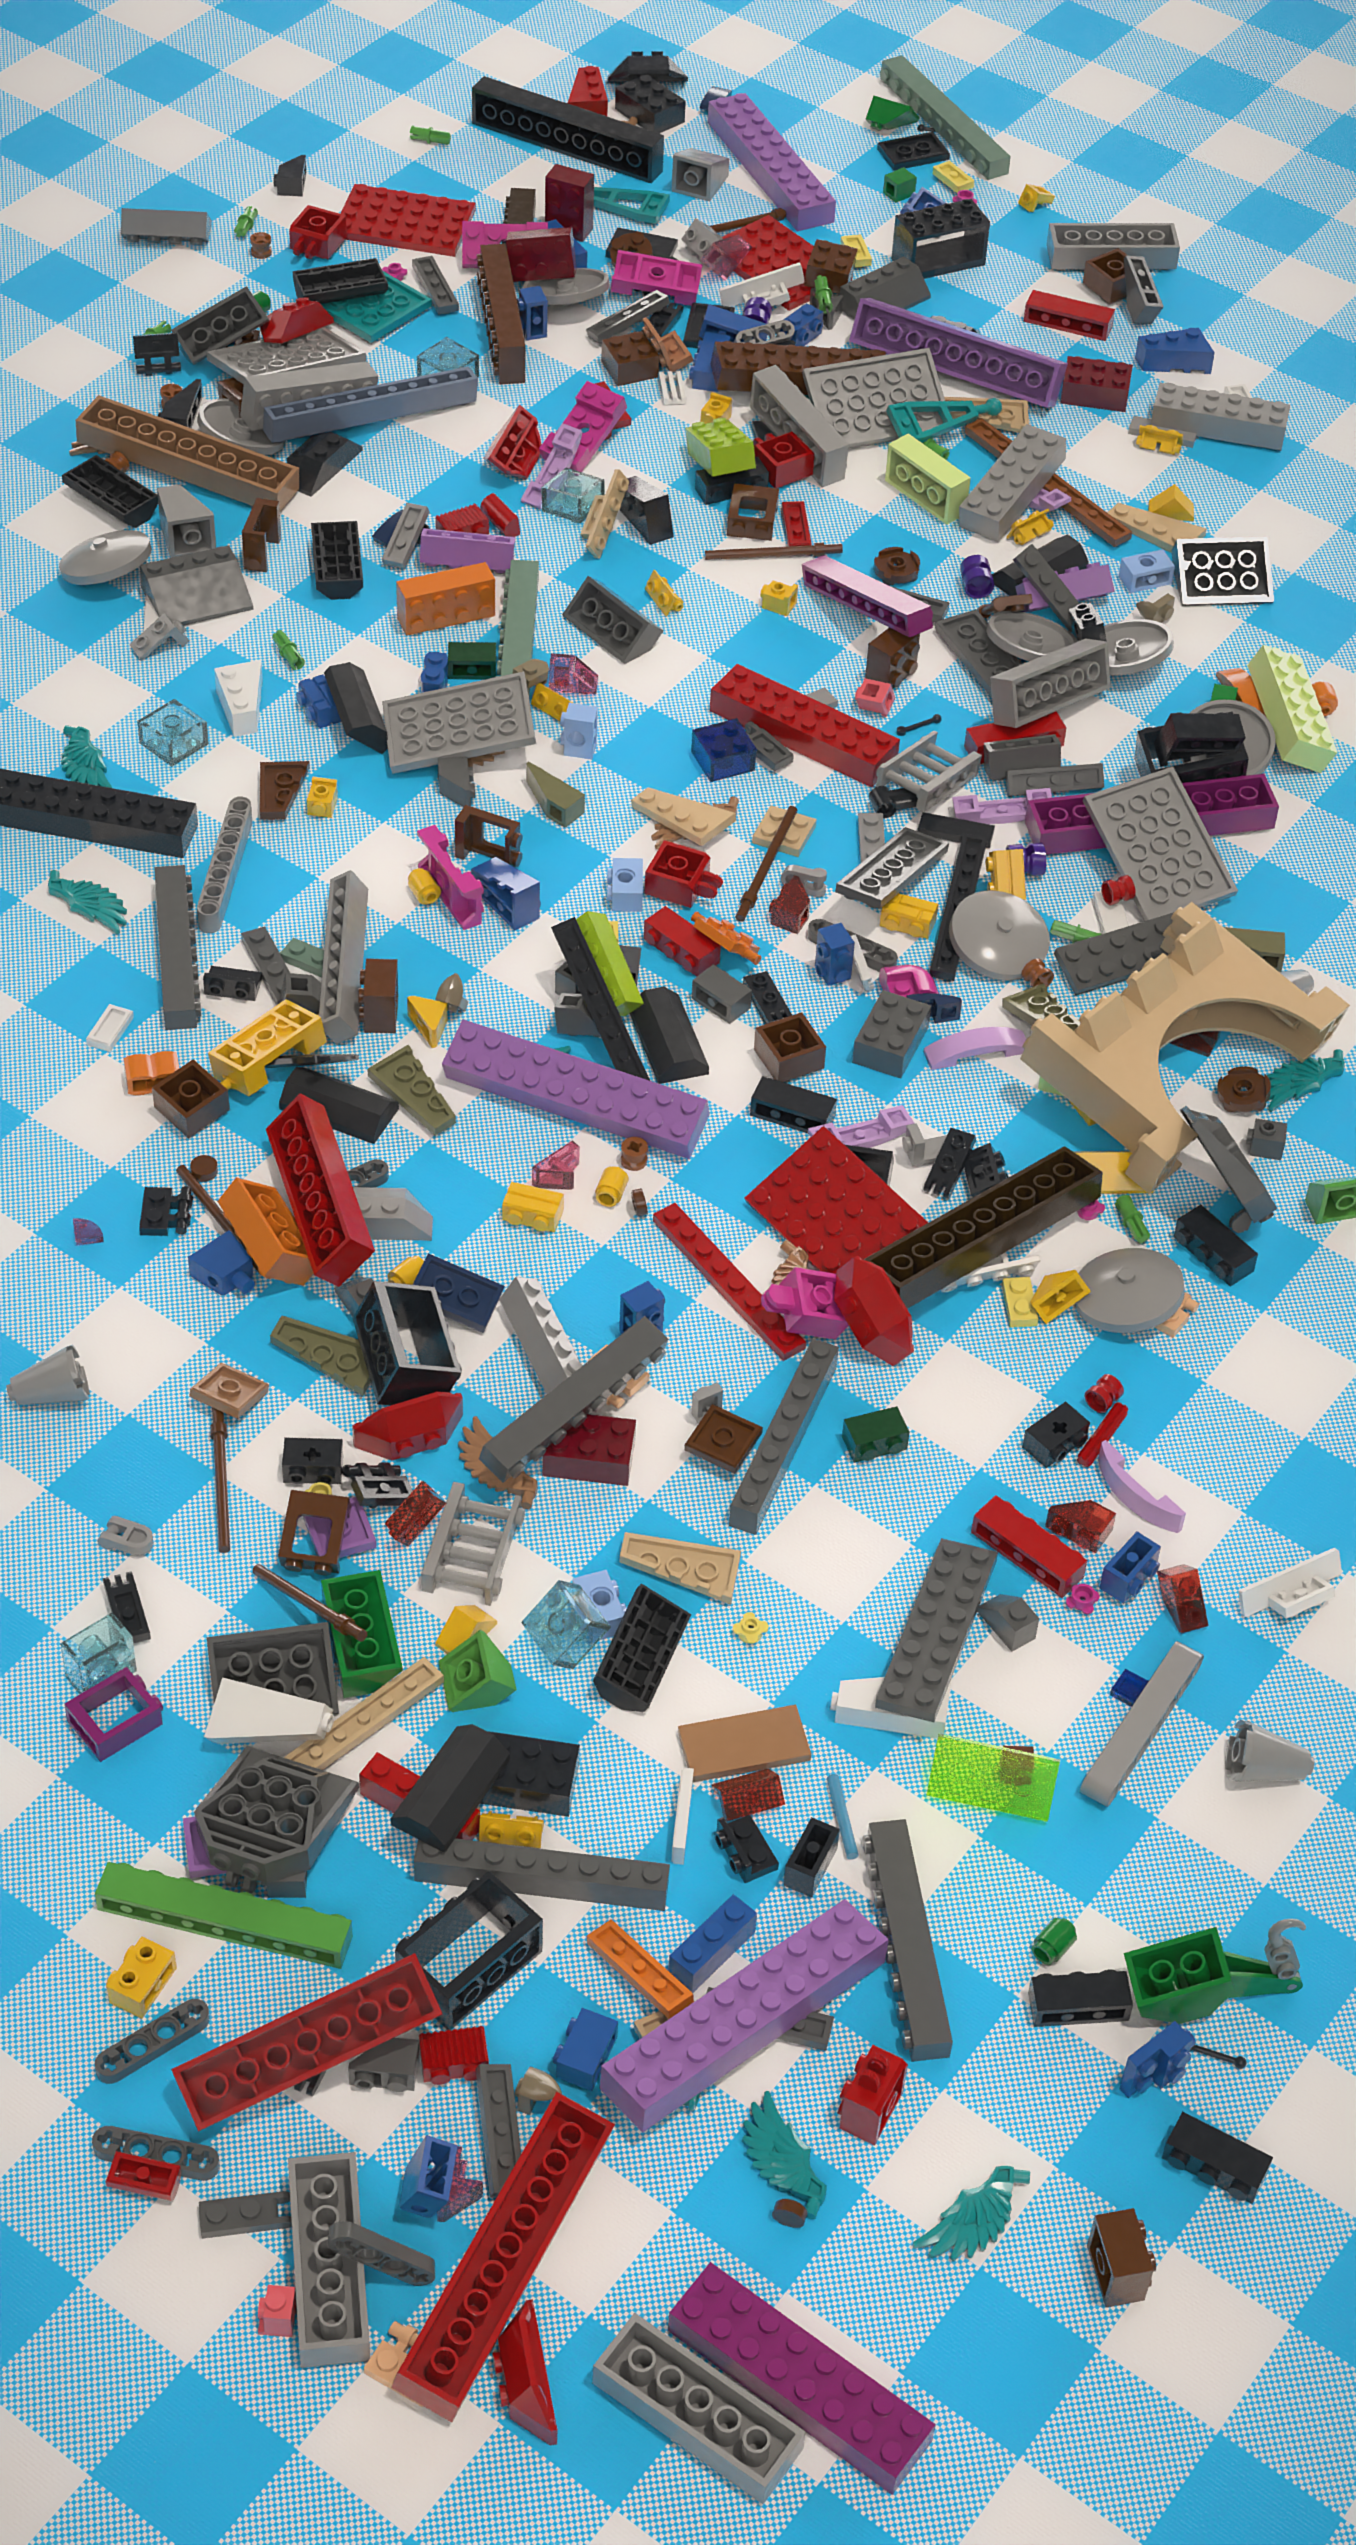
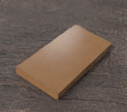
[678,1705,812,1782]

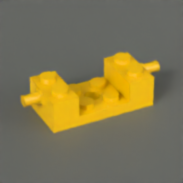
[208,999,327,1097]

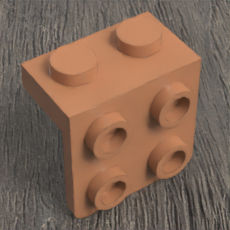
[642,317,694,373]

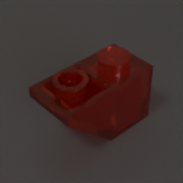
[769,875,810,935]
[1045,1500,1116,1553]
[1157,1564,1209,1633]

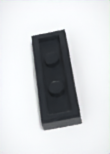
[918,812,995,848]

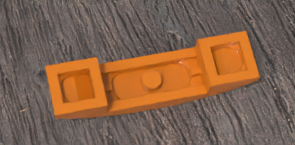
[1216,668,1266,717]

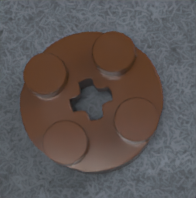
[610,232,653,267]
[874,547,920,586]
[1217,1066,1271,1112]

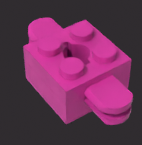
[761,1267,849,1340]

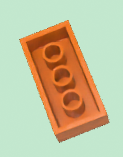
[396,562,495,636]
[217,1177,314,1286]

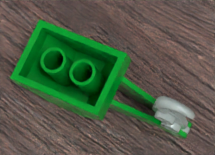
[1123,1918,1306,2024]

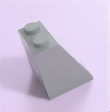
[672,148,729,202]
[157,485,216,558]

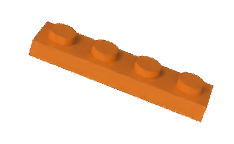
[586,1919,694,2019]

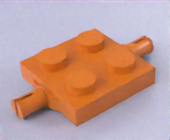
[691,912,762,965]

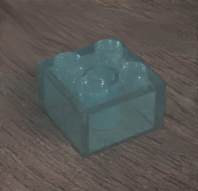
[417,337,479,378]
[541,468,605,523]
[137,699,209,767]
[521,1580,611,1669]
[60,1613,137,1694]

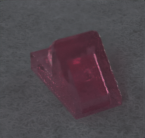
[532,1140,580,1190]
[437,2146,483,2222]

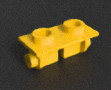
[1136,425,1183,455]
[1006,509,1054,545]
[645,570,684,616]
[531,683,576,721]
[479,1811,544,1848]

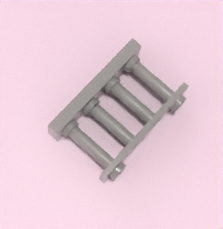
[876,731,982,812]
[421,1482,525,1606]

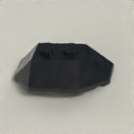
[607,51,688,82]
[286,432,363,497]

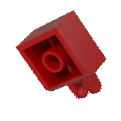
[289,205,347,259]
[753,431,814,488]
[644,840,723,908]
[837,2045,908,2146]

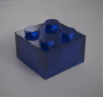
[691,718,756,782]

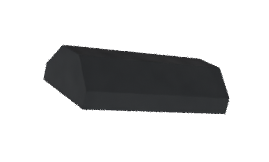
[292,258,388,304]
[62,455,158,528]
[311,521,363,600]
[992,534,1089,596]
[324,662,388,754]
[630,986,709,1084]
[279,1067,399,1144]
[593,1583,692,1712]
[390,1724,510,1853]

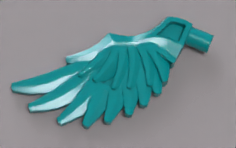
[61,725,112,788]
[48,870,127,934]
[1267,1049,1345,1112]
[742,2091,827,2219]
[913,2166,1030,2261]

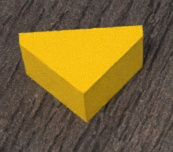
[1148,484,1194,522]
[407,995,448,1048]
[1030,1270,1091,1324]
[435,1605,498,1654]

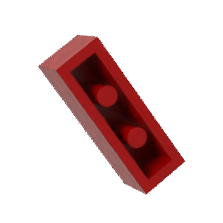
[644,906,721,976]

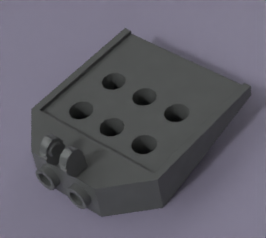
[1180,1106,1278,1233]
[194,1746,359,1894]

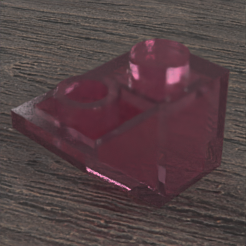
[700,234,752,281]
[549,653,598,695]

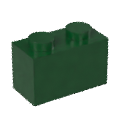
[448,642,496,680]
[842,1406,910,1463]

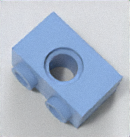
[1119,549,1175,593]
[560,703,598,760]
[607,858,643,912]
[572,1570,627,1642]

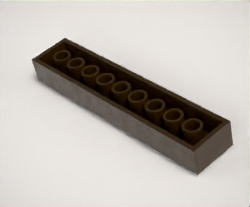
[863,1146,1103,1309]

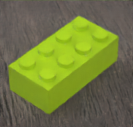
[685,418,756,476]

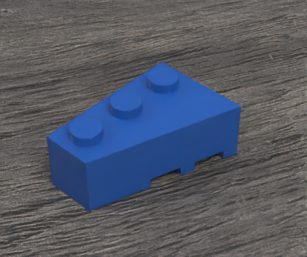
[1135,327,1215,374]
[471,857,541,931]

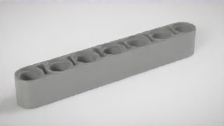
[197,796,252,933]
[1080,1641,1204,1807]

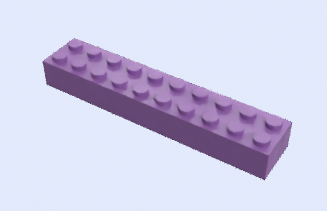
[708,93,836,232]
[849,298,1068,408]
[442,1019,710,1159]
[600,1899,889,2133]

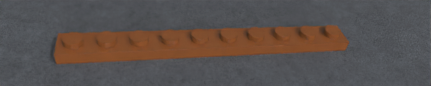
[964,418,1132,547]

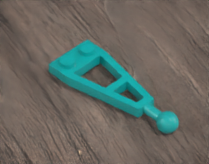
[594,187,670,224]
[886,398,1002,443]

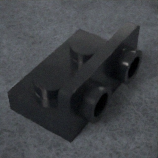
[203,965,262,1001]
[964,1143,1009,1197]
[714,1814,779,1883]

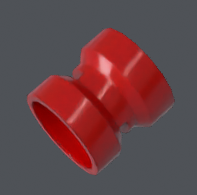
[1101,875,1136,905]
[1084,1374,1124,1413]

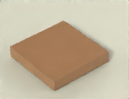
[189,1362,269,1419]

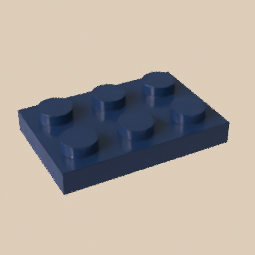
[413,1253,505,1333]

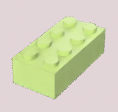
[885,434,971,525]

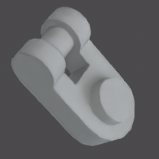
[781,865,827,897]
[97,1516,154,1555]

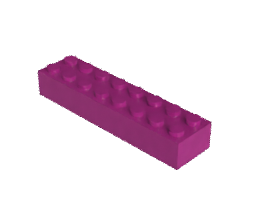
[668,2262,936,2495]

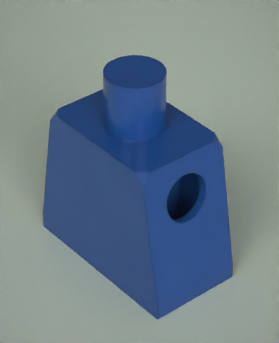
[188,1230,255,1295]
[399,2135,458,2218]

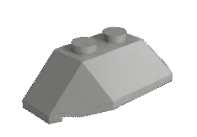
[353,1187,433,1241]

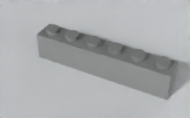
[499,1276,594,1414]

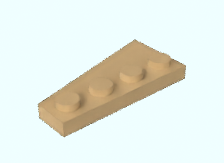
[944,397,1029,433]
[1107,503,1207,553]
[631,787,736,846]
[620,1532,741,1605]

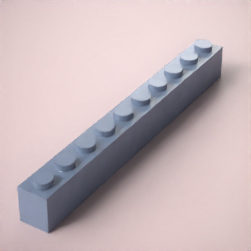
[263,366,478,443]

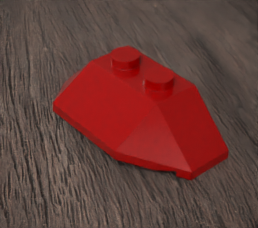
[259,298,334,343]
[483,405,542,480]
[834,1256,914,1366]
[352,1392,463,1461]
[492,2299,558,2446]

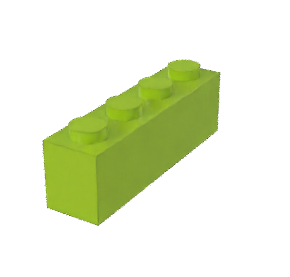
[576,911,644,1016]

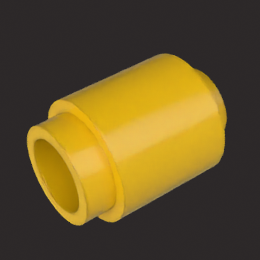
[408,868,441,905]
[595,1167,629,1207]
[387,1256,424,1285]

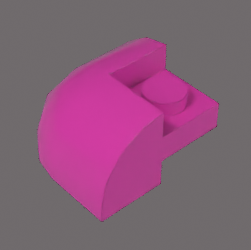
[878,964,939,997]

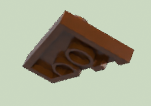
[260,761,310,820]

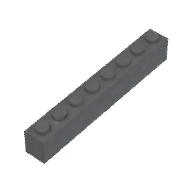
[154,865,201,1030]
[479,1316,669,1483]
[729,1338,839,1535]
[863,1819,953,2062]
[414,1839,670,1911]

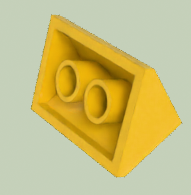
[1073,1151,1154,1194]

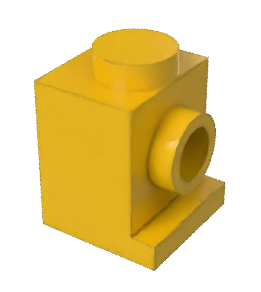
[700,392,732,424]
[760,580,798,616]
[307,777,338,818]

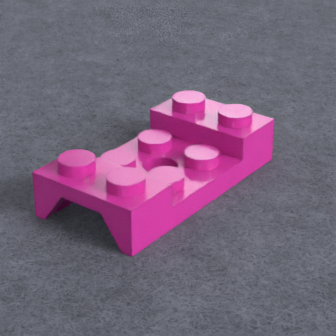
[462,221,548,268]
[611,250,702,306]
[539,381,627,475]
[417,825,484,930]

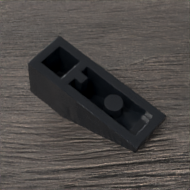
[158,379,203,429]

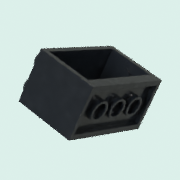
[891,199,990,279]
[1134,711,1249,783]
[352,1281,462,1406]
[395,1871,543,2030]

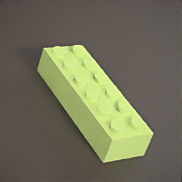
[1247,645,1338,773]

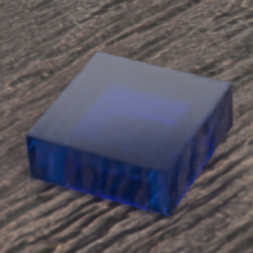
[1110,1669,1149,1707]

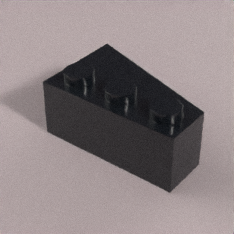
[619,476,674,545]
[1154,712,1246,767]

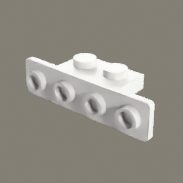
[719,263,805,307]
[941,1252,1041,1293]
[1239,1548,1342,1618]

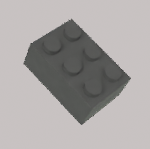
[852,990,931,1079]

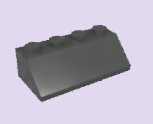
[121,208,212,245]
[840,257,931,320]
[171,286,269,365]
[562,576,664,664]

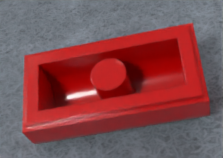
[480,493,520,537]
[106,2151,181,2201]

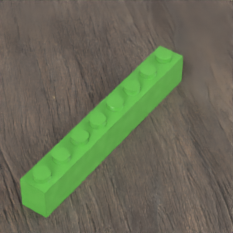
[95,1862,353,1969]

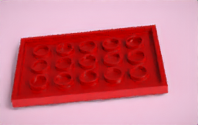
[340,184,476,257]
[721,215,853,311]
[744,1126,929,1274]

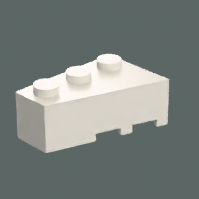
[214,660,263,737]

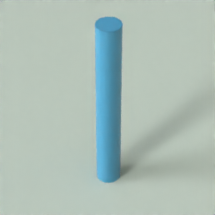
[827,1774,859,1860]

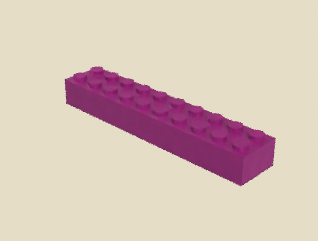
[1025,774,1279,855]

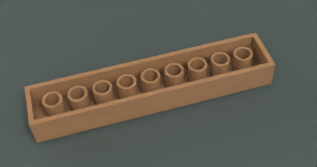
[75,395,299,511]

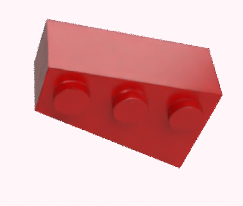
[567,66,608,116]

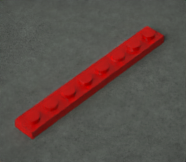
[653,1203,806,1361]

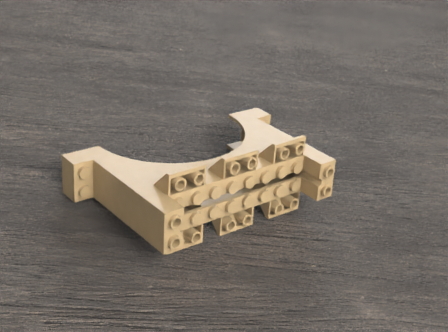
[1020,902,1350,1194]

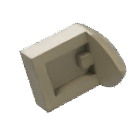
[1136,593,1175,623]
[513,659,549,688]
[435,973,469,1013]
[515,2066,562,2115]

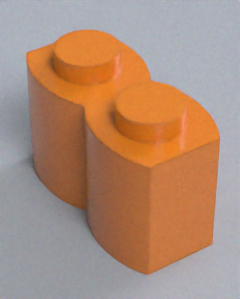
[123,1051,179,1095]

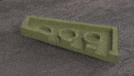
[1002,983,1081,1031]
[367,1044,456,1136]
[270,1316,371,1396]

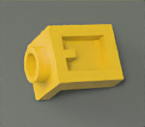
[1018,184,1055,212]

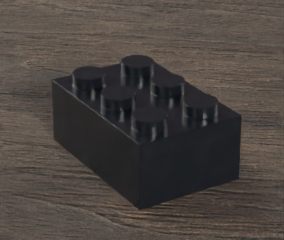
[615,74,686,134]
[479,1731,580,1817]

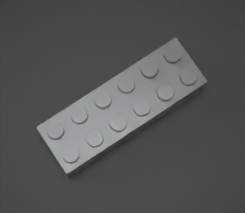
[1046,223,1180,270]
[240,361,379,431]
[750,365,849,487]
[1151,383,1291,451]
[959,424,1066,542]
[990,639,1111,728]
[288,2152,371,2368]
[592,2313,806,2504]

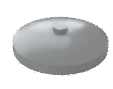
[523,268,610,305]
[197,398,286,455]
[59,530,152,585]
[986,611,1078,661]
[1104,619,1174,675]
[1181,700,1275,776]
[949,890,1050,981]
[1075,1248,1185,1333]

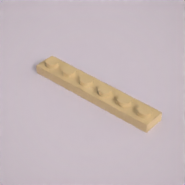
[284,1657,444,1770]

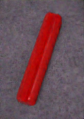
[1077,1402,1128,1467]

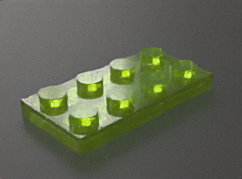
[926,1734,1060,1822]

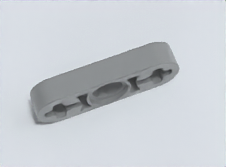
[734,320,795,344]

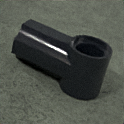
[869,786,918,819]

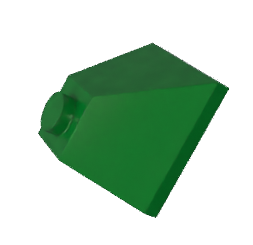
[865,95,920,131]

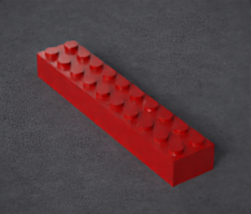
[391,2092,615,2422]

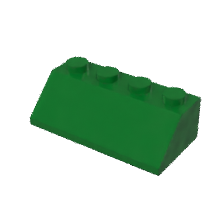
[321,1570,403,1699]

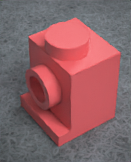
[855,678,895,717]
[258,2285,297,2337]

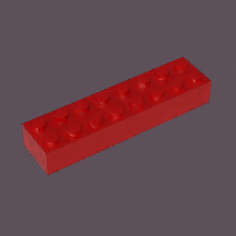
[710,664,900,787]
[266,1093,375,1287]
[171,1953,443,2131]

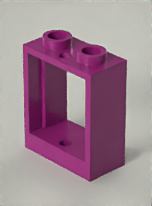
[64,1667,163,1762]

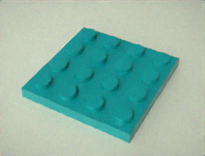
[321,271,432,343]

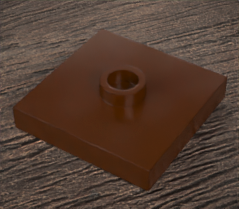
[684,1404,763,1474]

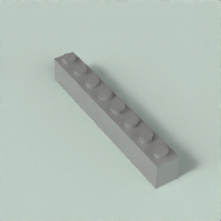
[319,870,369,1044]

